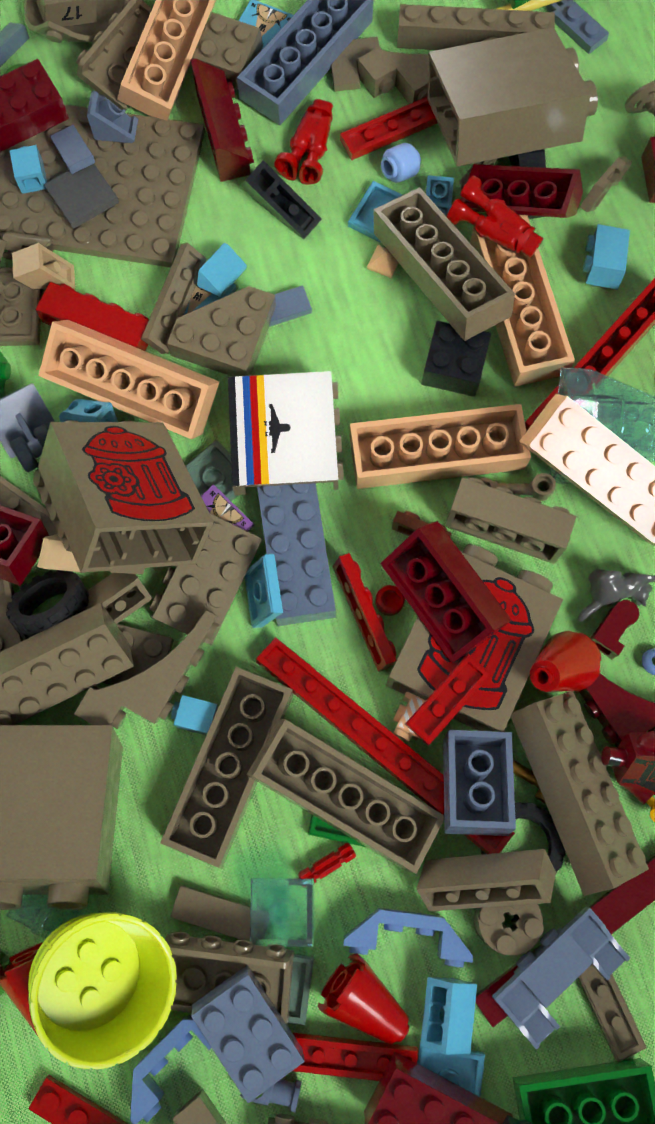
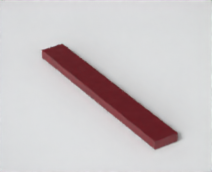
[475,856,655,1027]

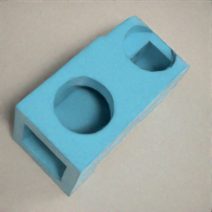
[59,399,118,422]

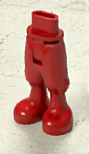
[274,99,333,185]
[447,175,544,258]

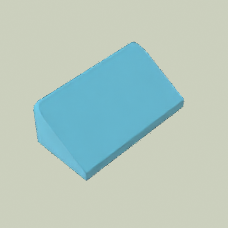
[197,243,247,297]

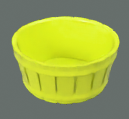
[28,912,177,1069]

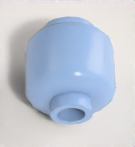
[381,142,421,183]

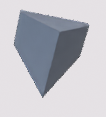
[87,90,138,143]

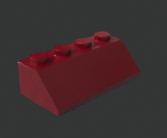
[191,58,254,182]
[461,164,583,218]
[380,521,512,663]

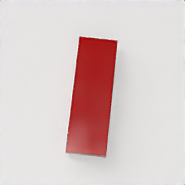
[405,654,492,746]

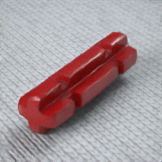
[298,843,356,888]

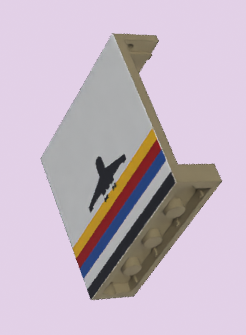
[228,371,344,495]

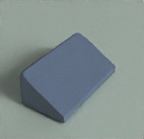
[0,22,30,67]

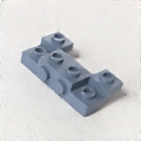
[492,907,630,1050]

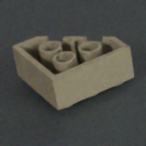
[167,286,276,377]

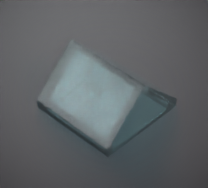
[250,877,314,947]

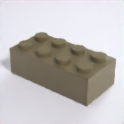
[445,477,577,564]

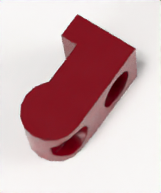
[590,600,640,660]

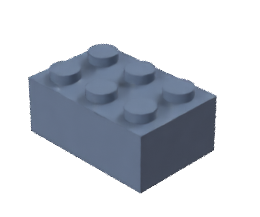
[443,730,516,836]
[191,965,305,1103]

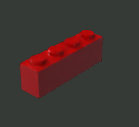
[35,282,149,351]

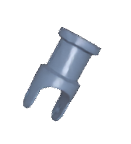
[240,1079,302,1113]

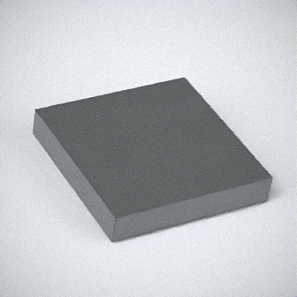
[44,164,119,229]

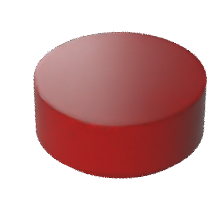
[375,585,405,616]

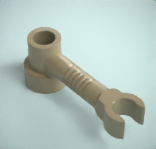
[480,473,556,501]

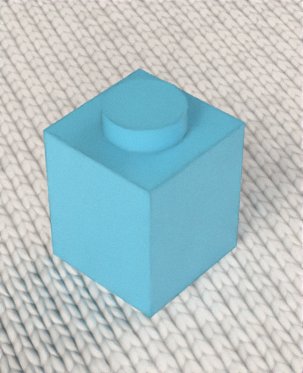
[10,145,47,194]
[171,695,219,735]

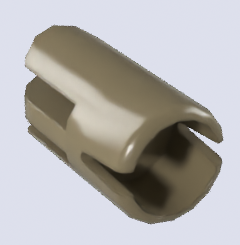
[2,231,53,260]

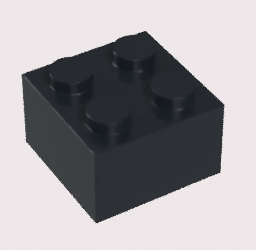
[421,321,491,397]

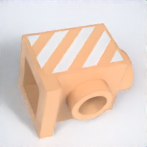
[393,691,426,742]

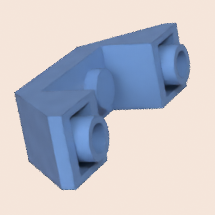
[343,908,473,967]
[130,1015,211,1124]

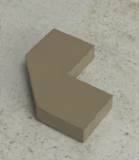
[331,37,379,92]
[580,156,632,212]

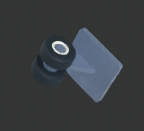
[0,383,55,472]

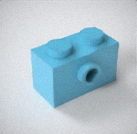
[583,224,630,290]
[420,977,477,1054]

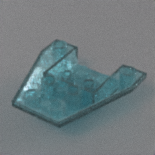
[550,367,655,484]

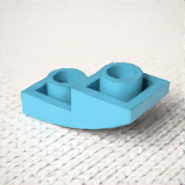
[426,175,454,217]

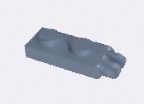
[546,0,609,54]

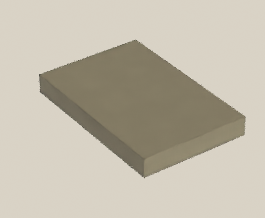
[0,267,42,346]

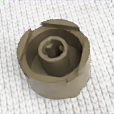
[474,904,544,956]

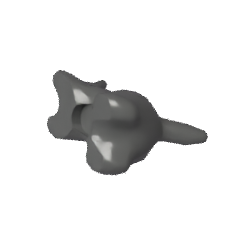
[578,569,655,622]

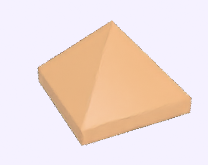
[367,245,399,278]

